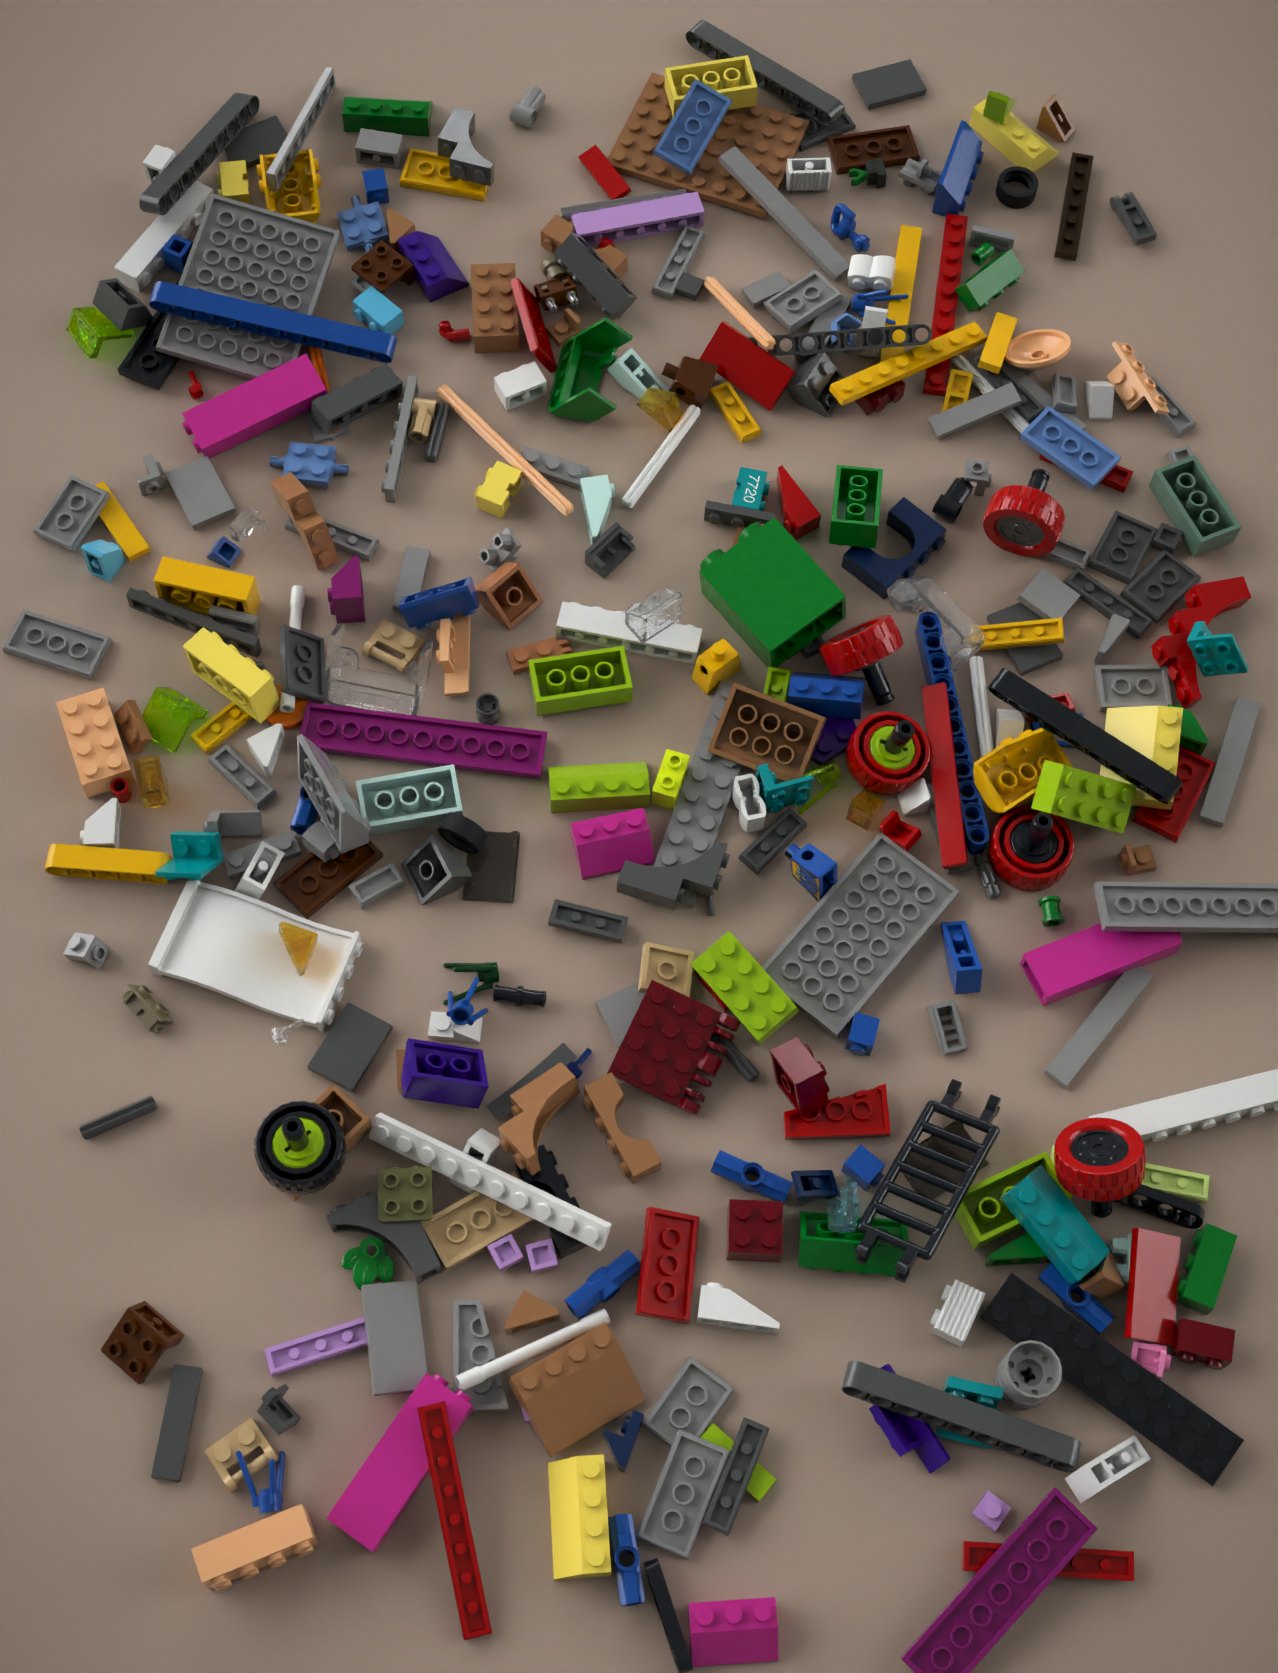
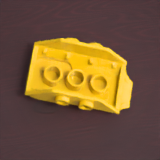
[257,149,322,224]
[973,728,1073,814]

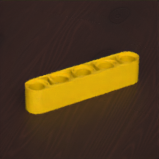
[45,844,172,884]

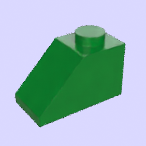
[1168,704,1209,755]

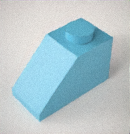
[81,539,125,583]

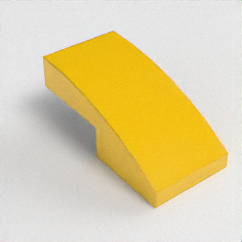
[942,369,974,412]

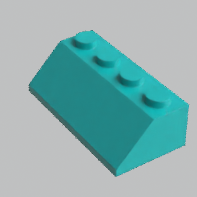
[1000,1165,1111,1285]

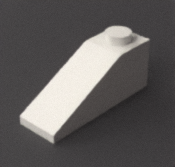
[696,1282,780,1335]
[1065,1435,1151,1503]

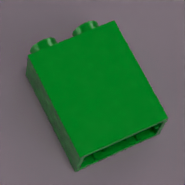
[699,517,846,668]

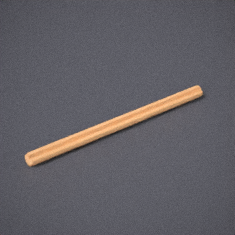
[437,384,574,516]

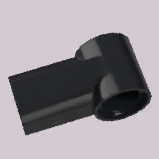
[932,477,973,523]

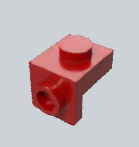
[879,810,922,852]

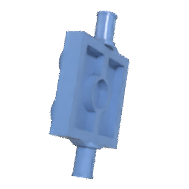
[336,195,390,253]
[270,441,349,488]

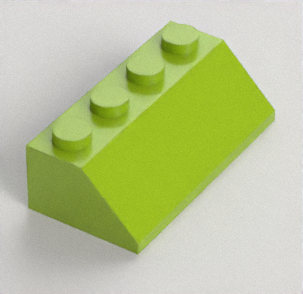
[548,761,650,813]

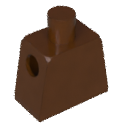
[661,356,718,410]

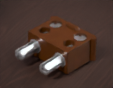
[534,275,579,312]

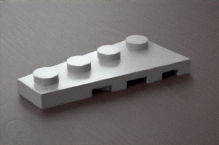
[453,1299,509,1412]

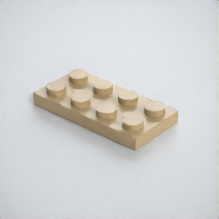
[420,1170,535,1271]

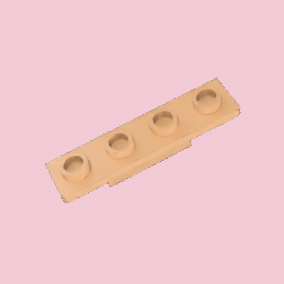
[1106,341,1170,415]
[436,613,470,696]

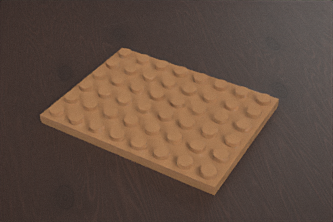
[607,72,810,219]

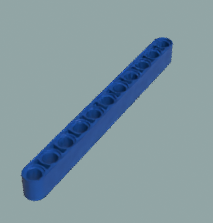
[149,281,397,363]
[915,611,989,855]

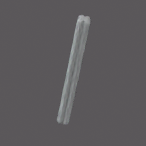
[561,189,687,220]

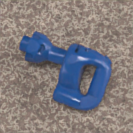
[831,203,870,252]

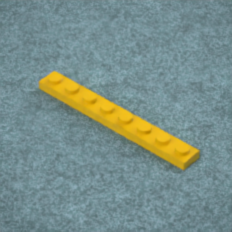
[829,321,988,406]

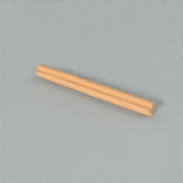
[703,276,776,350]

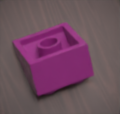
[327,556,365,624]

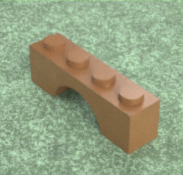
[541,215,628,278]
[582,1072,662,1184]

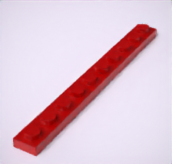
[923,213,968,397]

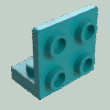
[1187,621,1249,677]
[756,763,814,812]
[155,831,224,881]
[936,1376,1004,1449]

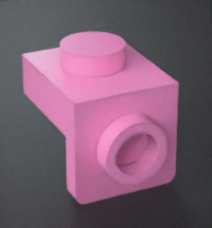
[1131,1340,1172,1378]

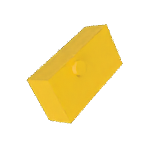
[153,556,261,616]

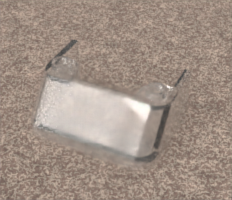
[323,623,433,716]

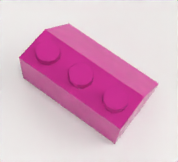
[571,808,655,880]
[687,1597,778,1667]

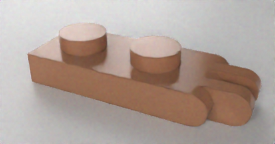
[506,637,574,675]

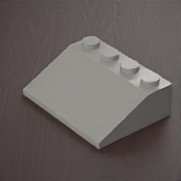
[297,734,371,854]

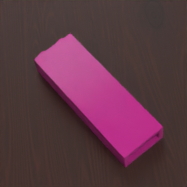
[182,354,328,459]
[1020,923,1183,1007]
[326,1373,474,1553]

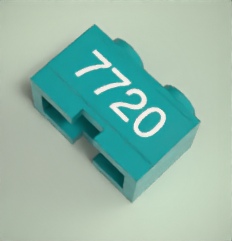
[731,467,770,511]

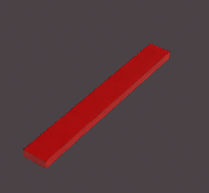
[921,682,969,869]
[417,1401,492,1640]

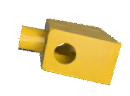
[691,639,741,694]

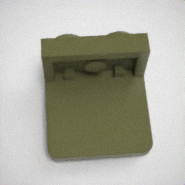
[378,1165,434,1223]

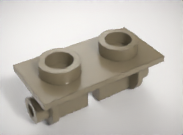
[123,984,174,1034]

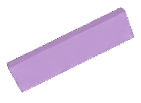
[264,1317,368,1377]

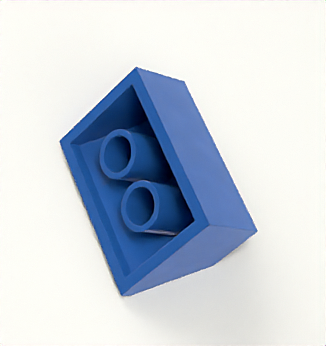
[398,577,480,630]
[788,671,866,720]

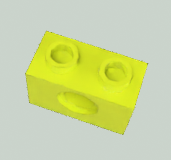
[651,749,690,810]

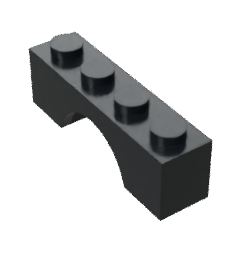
[515,1144,589,1259]

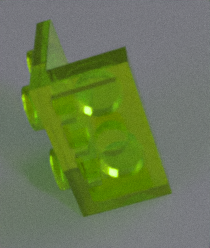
[66,306,133,359]
[142,686,208,752]

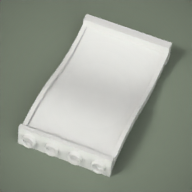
[148,880,364,1032]

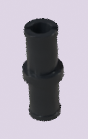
[493,985,546,1008]

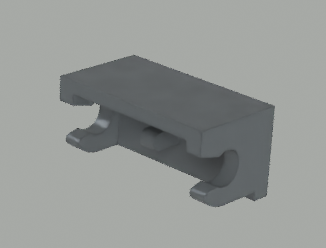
[585,522,635,578]

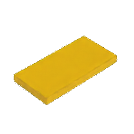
[400,148,488,201]

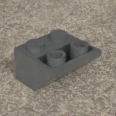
[92,278,153,331]
[786,352,844,417]

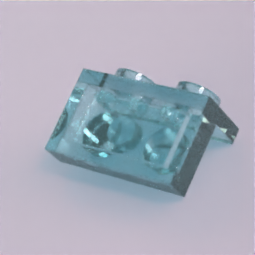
[827,1177,859,1233]

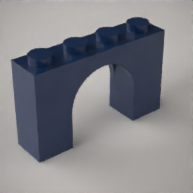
[841,497,947,599]

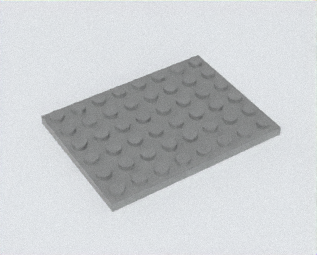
[156,193,340,379]

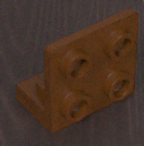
[351,240,415,293]
[101,1301,185,1384]

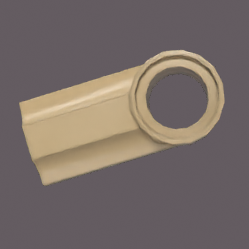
[408,397,438,443]

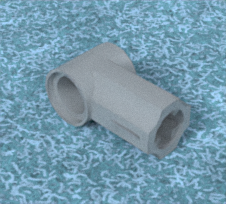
[510,86,546,128]

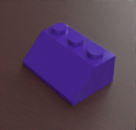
[398,231,469,303]
[401,1038,489,1109]

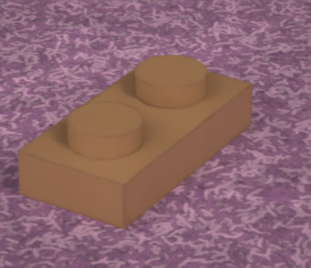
[114,700,153,754]

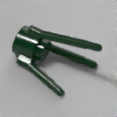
[443,962,499,1005]

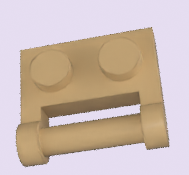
[362,619,425,674]
[204,1417,279,1493]

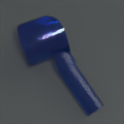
[567,1048,592,1080]

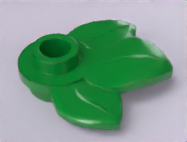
[341,1236,394,1290]

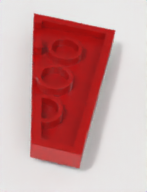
[783,1084,891,1140]

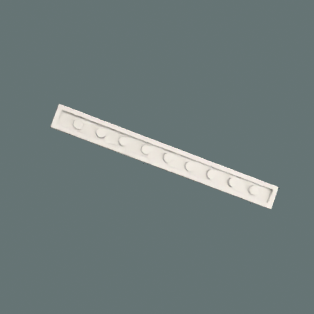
[369,1112,612,1251]

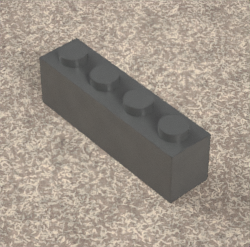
[554,233,637,317]
[311,364,403,434]

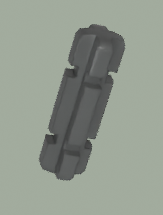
[974,852,1002,899]

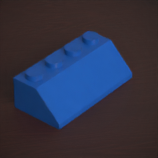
[932,120,984,217]

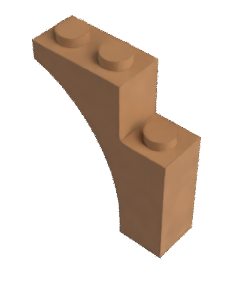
[270,472,340,571]
[498,1062,580,1176]

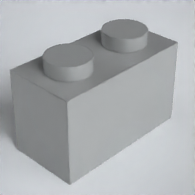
[355,128,404,169]

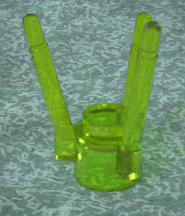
[784,761,842,814]

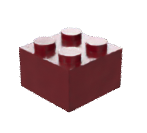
[770,1037,830,1117]
[726,1199,783,1263]

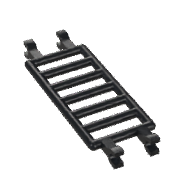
[855,1079,1001,1283]

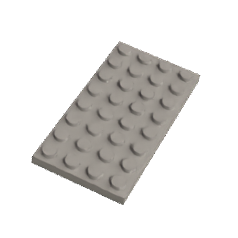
[762,832,960,1038]

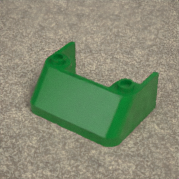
[547,317,633,422]

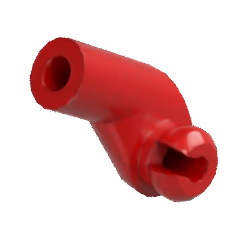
[438,321,470,342]

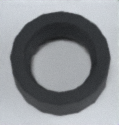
[995,166,1039,209]
[437,812,488,854]

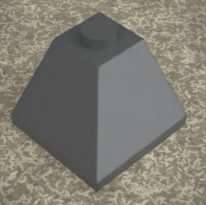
[401,835,473,905]

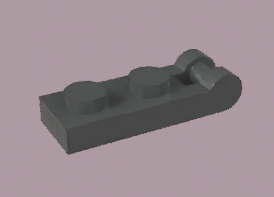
[1110,192,1157,245]

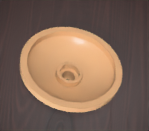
[1004,329,1071,370]

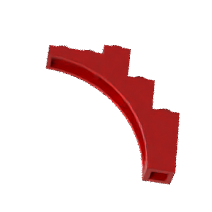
[1151,576,1251,709]

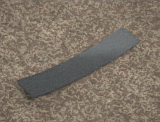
[487,1043,576,1121]

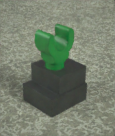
[849,158,887,188]

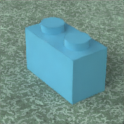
[352,286,404,335]

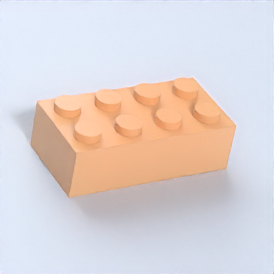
[56,687,136,798]
[191,1503,319,1591]

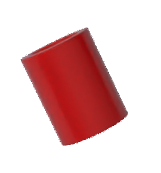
[110,778,132,803]

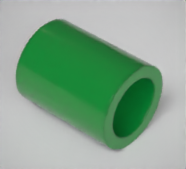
[971,242,995,266]

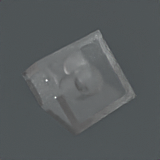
[625,587,682,644]

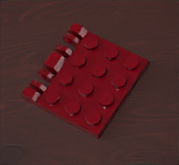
[607,980,741,1116]

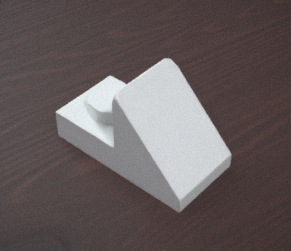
[897,778,935,817]
[428,1011,483,1043]

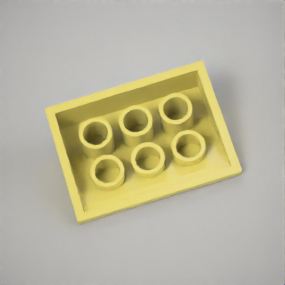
[1100,706,1183,810]

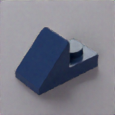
[791,1170,839,1206]
[603,1411,644,1473]

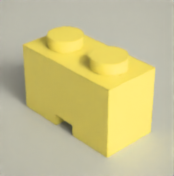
[216,160,251,205]
[475,460,523,518]

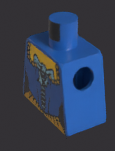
[785,843,837,902]

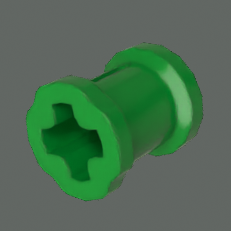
[1038,895,1065,927]

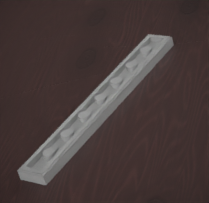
[266,67,336,192]
[718,146,850,281]

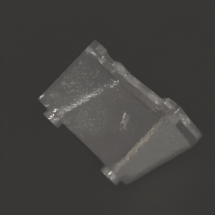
[886,576,985,672]

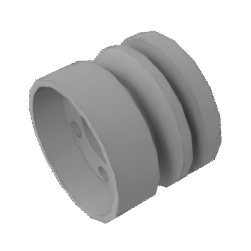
[994,1340,1062,1410]

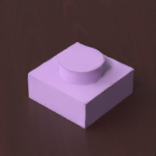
[487,1234,524,1272]
[525,1238,558,1273]
[971,1491,1011,1532]

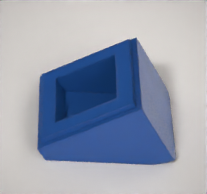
[206,536,242,568]

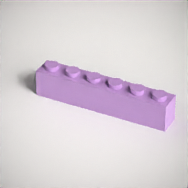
[571,192,704,247]

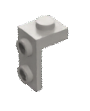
[203,810,262,838]

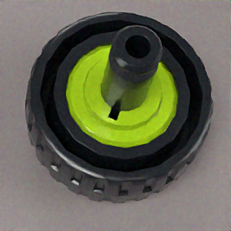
[254,1101,346,1196]

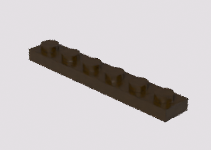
[1054,152,1094,261]

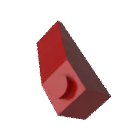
[776,465,821,540]

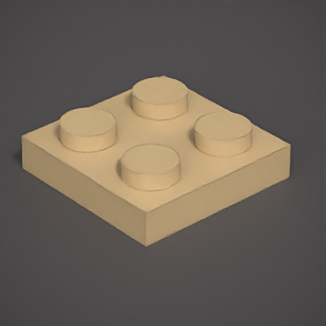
[638,942,694,997]

